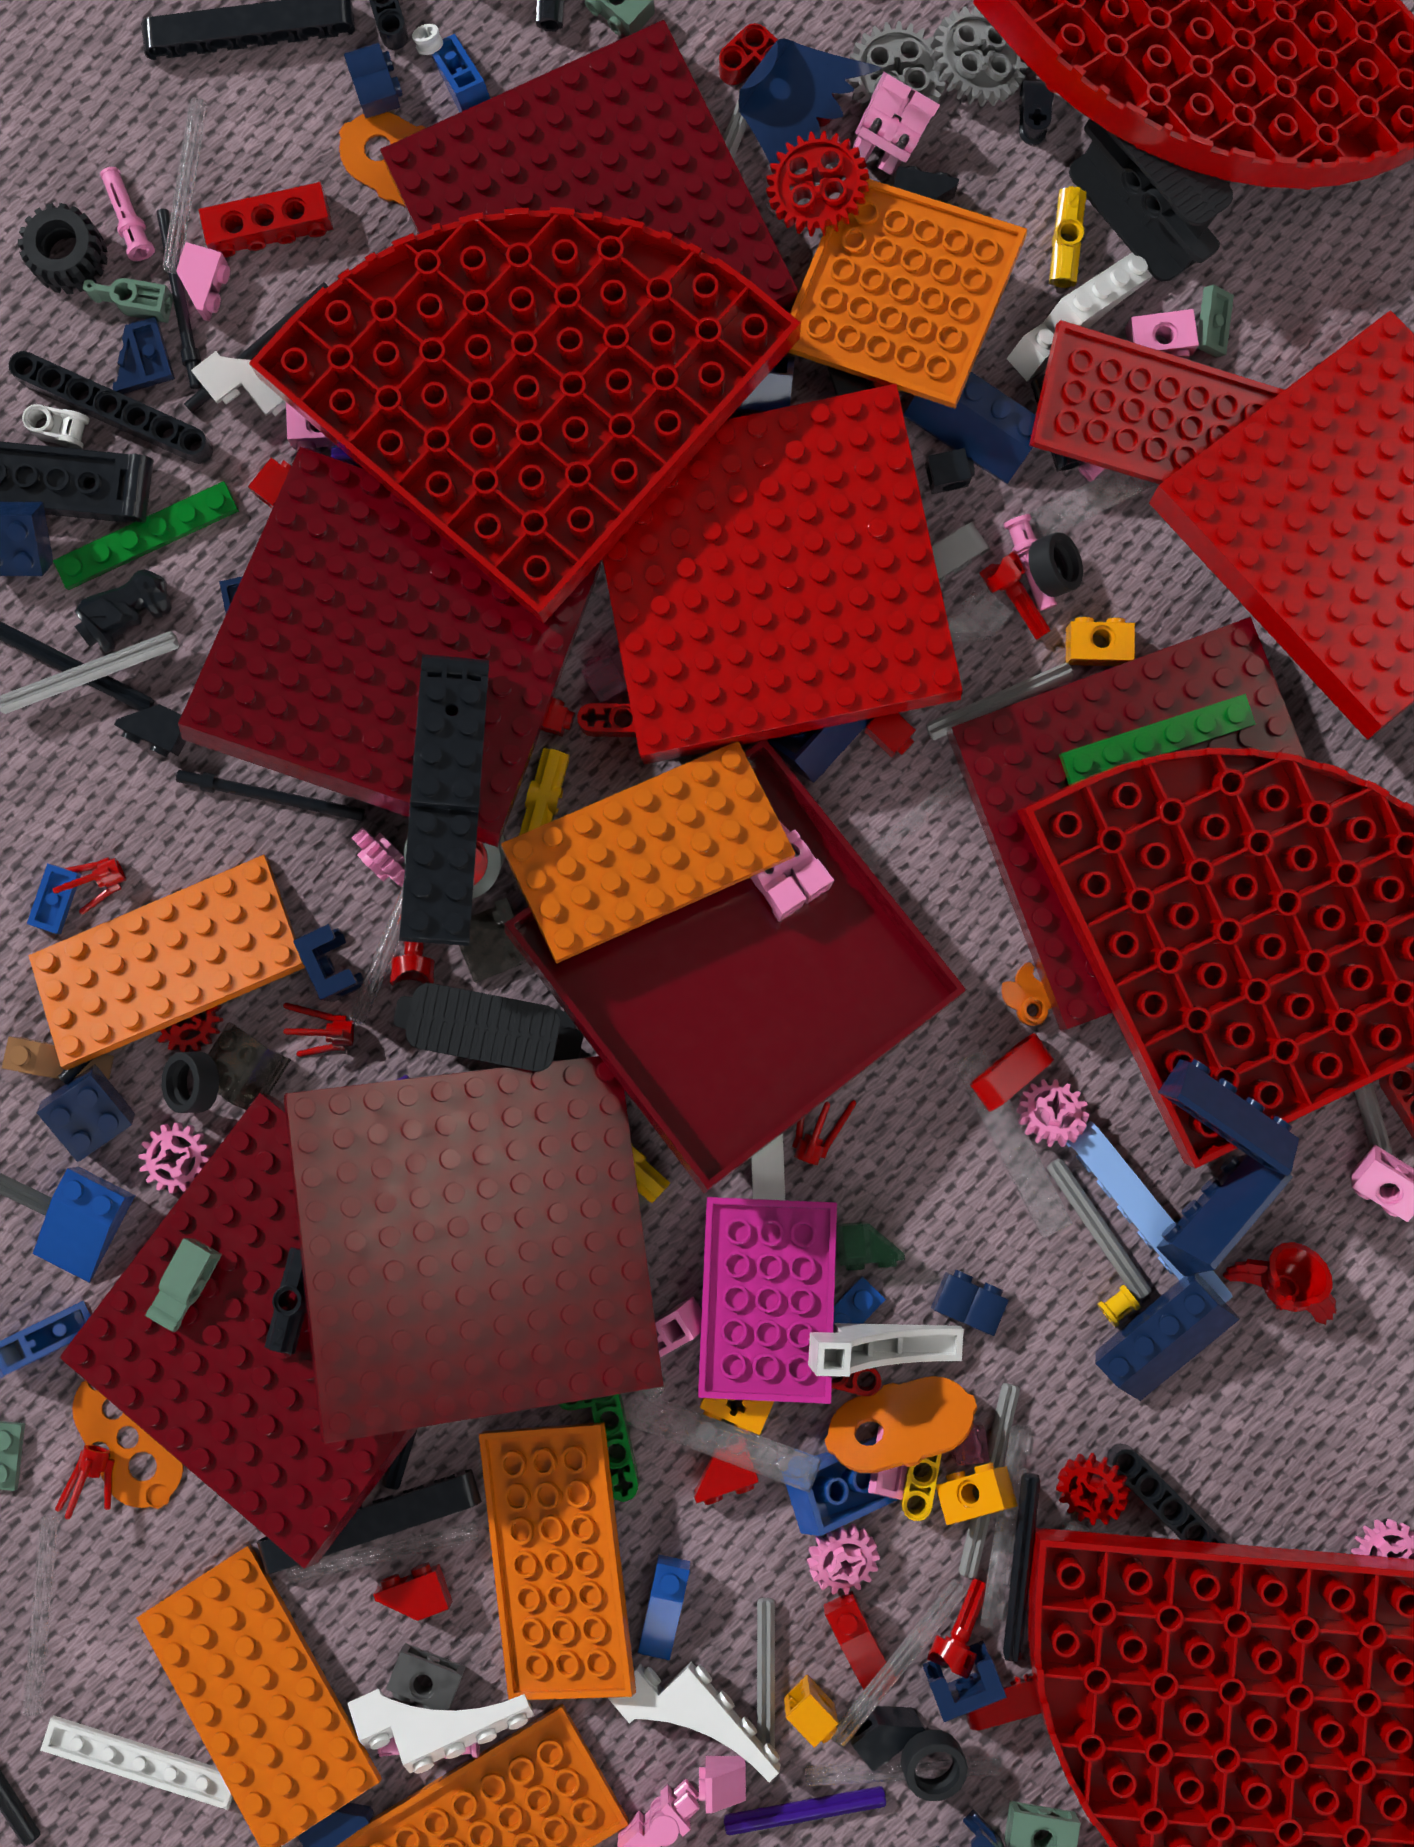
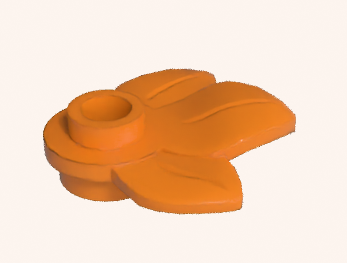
[1001,962,1052,1026]

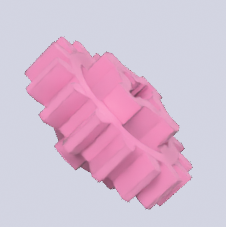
[352,827,405,887]
[1017,1079,1089,1147]
[138,1123,211,1193]
[1351,1518,1414,1559]
[807,1524,880,1595]

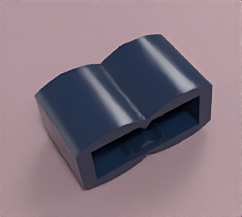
[344,43,403,119]
[931,1270,1009,1336]

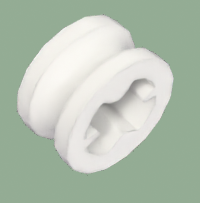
[412,24,443,55]

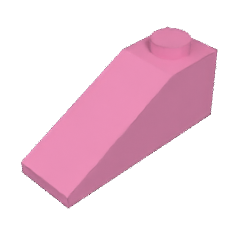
[655,1296,702,1357]

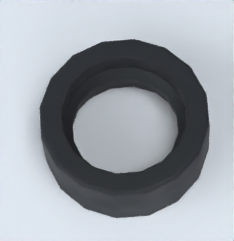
[1028,532,1083,597]
[161,1052,219,1113]
[900,1730,968,1801]

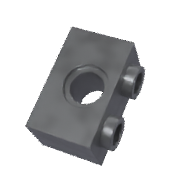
[386,1643,466,1710]

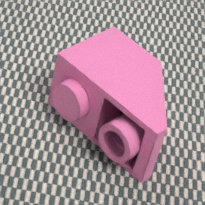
[176,242,230,322]
[699,1756,746,1813]

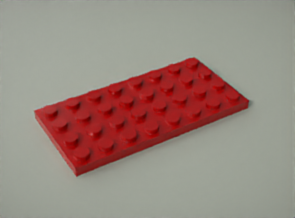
[1029,320,1284,484]

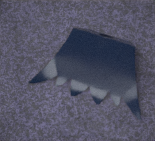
[738,38,882,164]

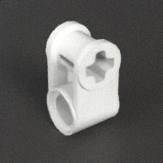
[22,404,90,449]

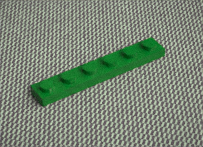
[53,481,239,590]
[1059,694,1256,785]

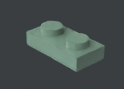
[1197,284,1234,357]
[0,1421,25,1491]

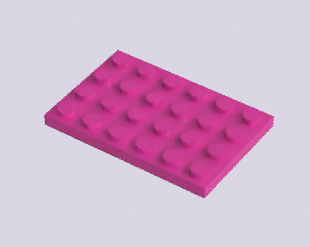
[698,1197,837,1404]

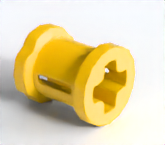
[1097,1285,1141,1328]

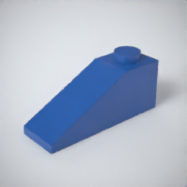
[431,34,491,112]
[0,1300,91,1379]
[638,1554,690,1660]

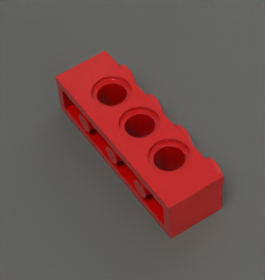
[198,182,333,258]

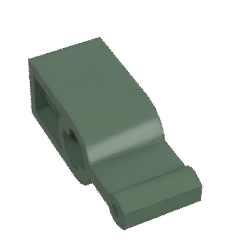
[83,278,173,323]
[146,1238,222,1332]

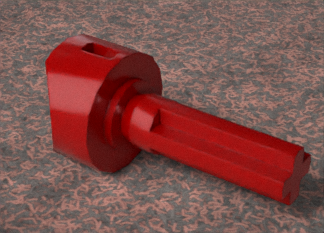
[979,550,1051,640]
[390,941,435,986]
[927,1578,990,1679]

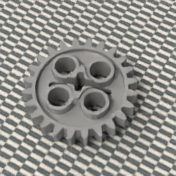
[930,6,1028,107]
[848,21,946,118]

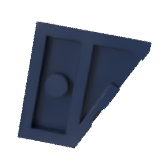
[113,317,175,394]

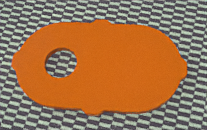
[339,112,426,208]
[824,1376,977,1473]
[72,1380,184,1509]

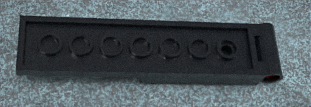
[0,441,154,523]
[399,654,489,946]

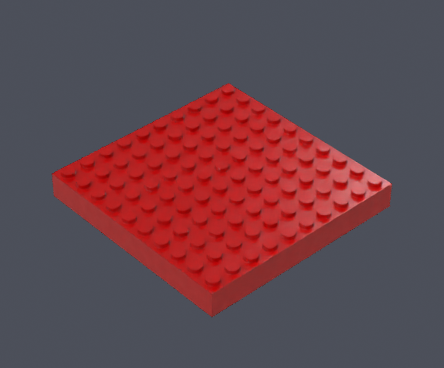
[1149,310,1414,740]
[603,383,963,765]

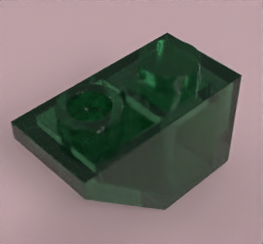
[836,1221,905,1271]

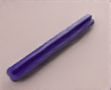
[724,1786,886,1836]

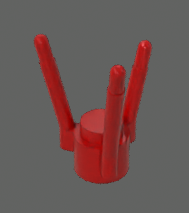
[52,857,126,915]
[283,1003,354,1057]
[792,1100,857,1166]
[55,1445,115,1520]

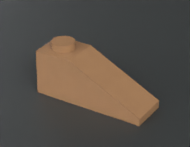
[1,1036,114,1080]

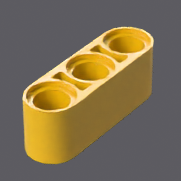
[900,1454,942,1521]

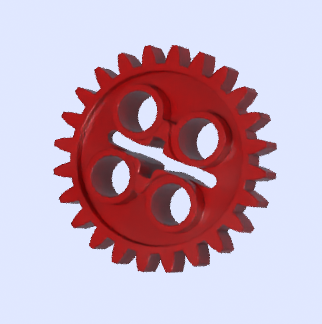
[766,131,870,236]

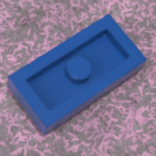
[27,863,82,934]
[833,1276,886,1328]

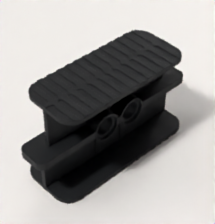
[1069,119,1233,282]
[394,983,583,1072]

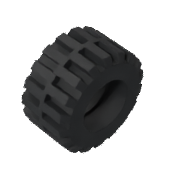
[18,203,108,294]

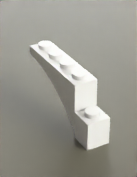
[1007,252,1153,381]
[191,351,286,417]
[808,1323,964,1377]
[608,1661,781,1782]
[348,1689,535,1774]

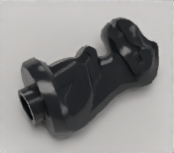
[74,569,172,653]

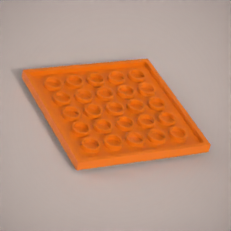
[788,179,1027,409]

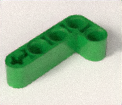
[558,1394,639,1502]

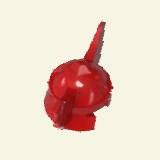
[1223,1242,1337,1325]

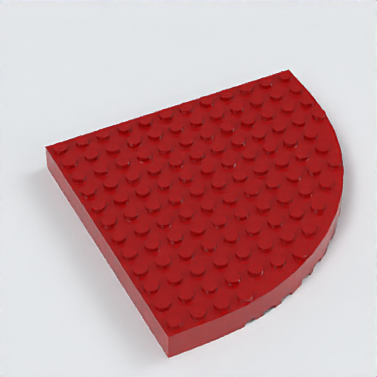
[973,0,1414,190]
[249,207,801,624]
[1017,748,1414,1169]
[1028,1528,1414,1847]

